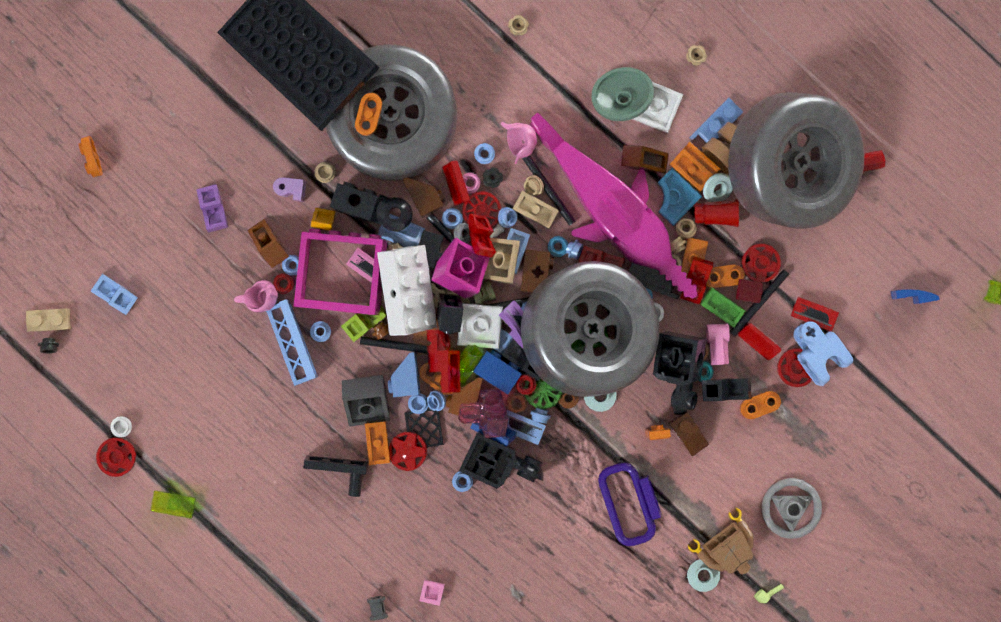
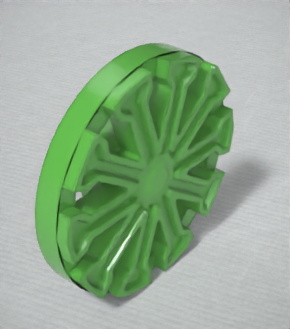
[524,378,563,409]

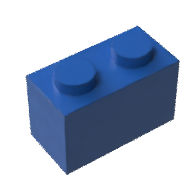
[473,350,522,395]

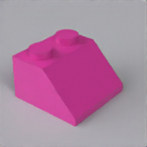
[432,238,490,299]

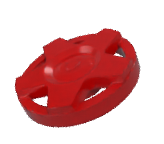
[741,244,781,283]
[777,348,812,387]
[389,432,427,471]
[96,438,136,477]

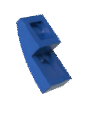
[890,289,940,304]

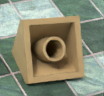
[483,238,520,284]

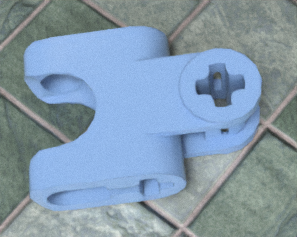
[793,322,853,386]

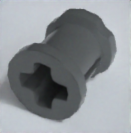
[367,596,388,621]

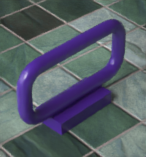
[598,463,662,546]

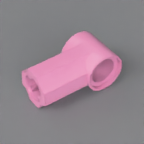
[706,323,730,365]

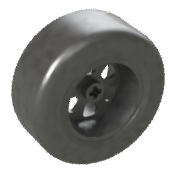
[326,45,457,180]
[728,92,864,229]
[521,261,659,397]

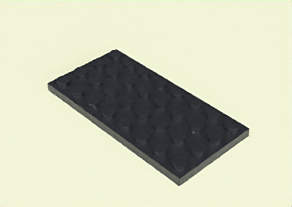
[217,0,380,131]

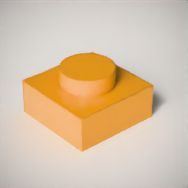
[311,207,336,231]

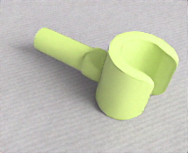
[754,584,784,603]

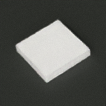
[632,82,683,133]
[457,303,503,349]

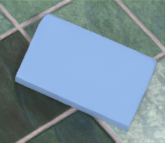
[378,214,425,247]

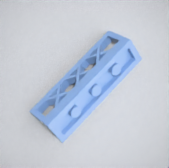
[266,299,318,386]

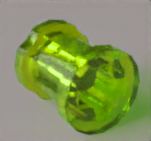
[983,280,1001,305]

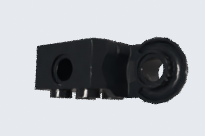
[330,181,413,232]
[653,331,707,415]
[459,432,544,489]

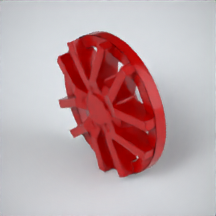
[463,191,501,227]

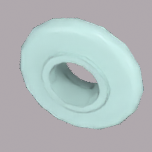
[703,173,733,202]
[584,392,617,412]
[687,559,720,592]

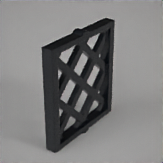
[404,409,444,448]

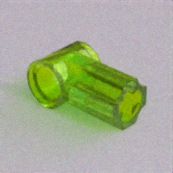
[460,344,483,384]

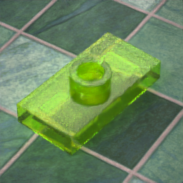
[150,490,196,519]

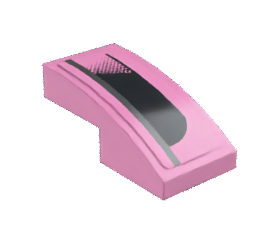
[346,248,383,290]

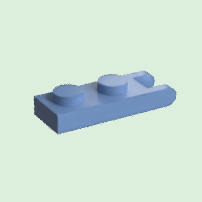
[689,98,743,151]

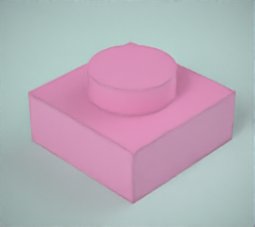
[419,579,445,606]

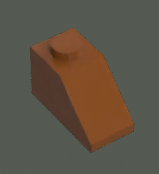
[247,219,289,268]
[446,377,483,419]

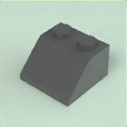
[342,375,390,427]

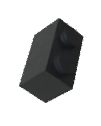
[436,293,464,334]

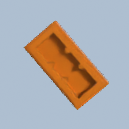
[681,238,708,276]
[645,425,671,440]

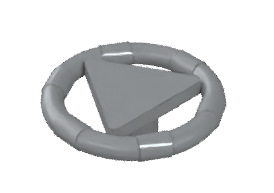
[762,478,822,539]

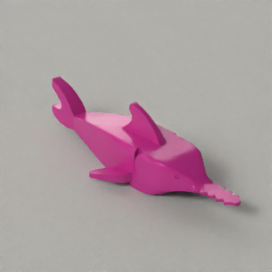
[530,113,697,299]

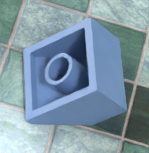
[388,352,421,397]

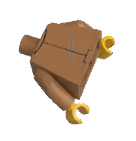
[688,508,753,574]

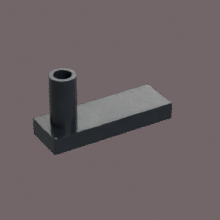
[303,455,369,497]

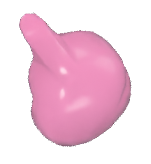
[501,122,537,164]
[234,280,278,312]

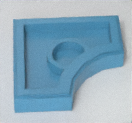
[658,167,702,226]

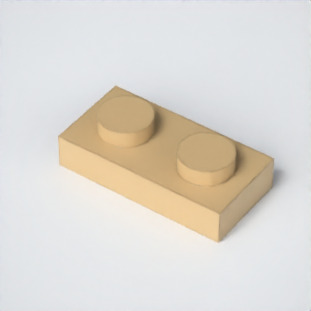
[513,191,559,229]
[26,309,71,332]

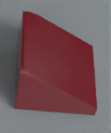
[736,279,763,303]

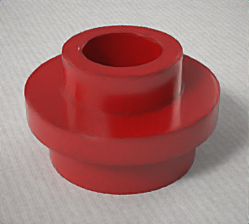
[273,273,294,294]
[516,374,537,395]

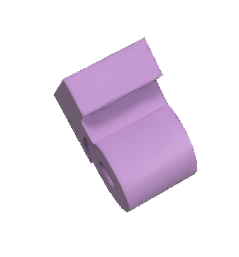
[273,178,306,202]

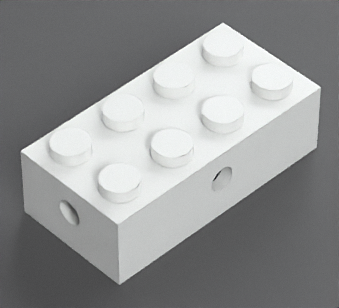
[377,245,437,336]

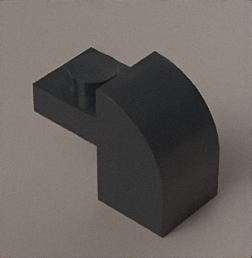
[419,230,444,269]
[501,338,540,381]
[702,378,752,402]

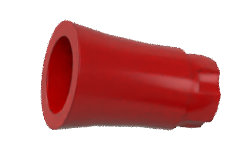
[694,199,739,227]

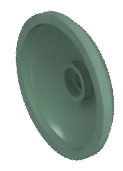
[591,67,654,121]

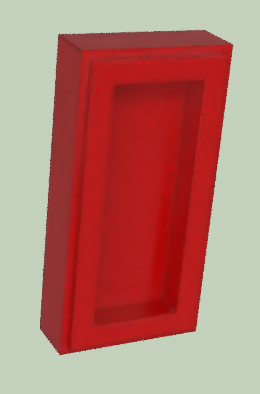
[442,160,470,206]

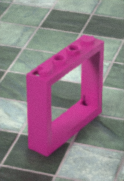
[294,229,388,316]

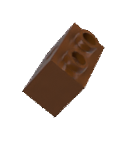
[521,250,554,293]

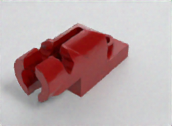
[427,330,460,393]

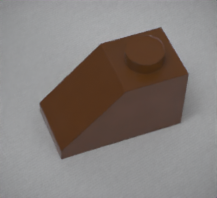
[621,145,669,174]
[403,178,446,218]
[668,412,709,457]

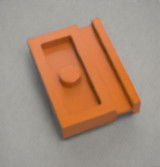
[669,142,720,192]

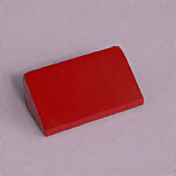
[738,323,782,361]

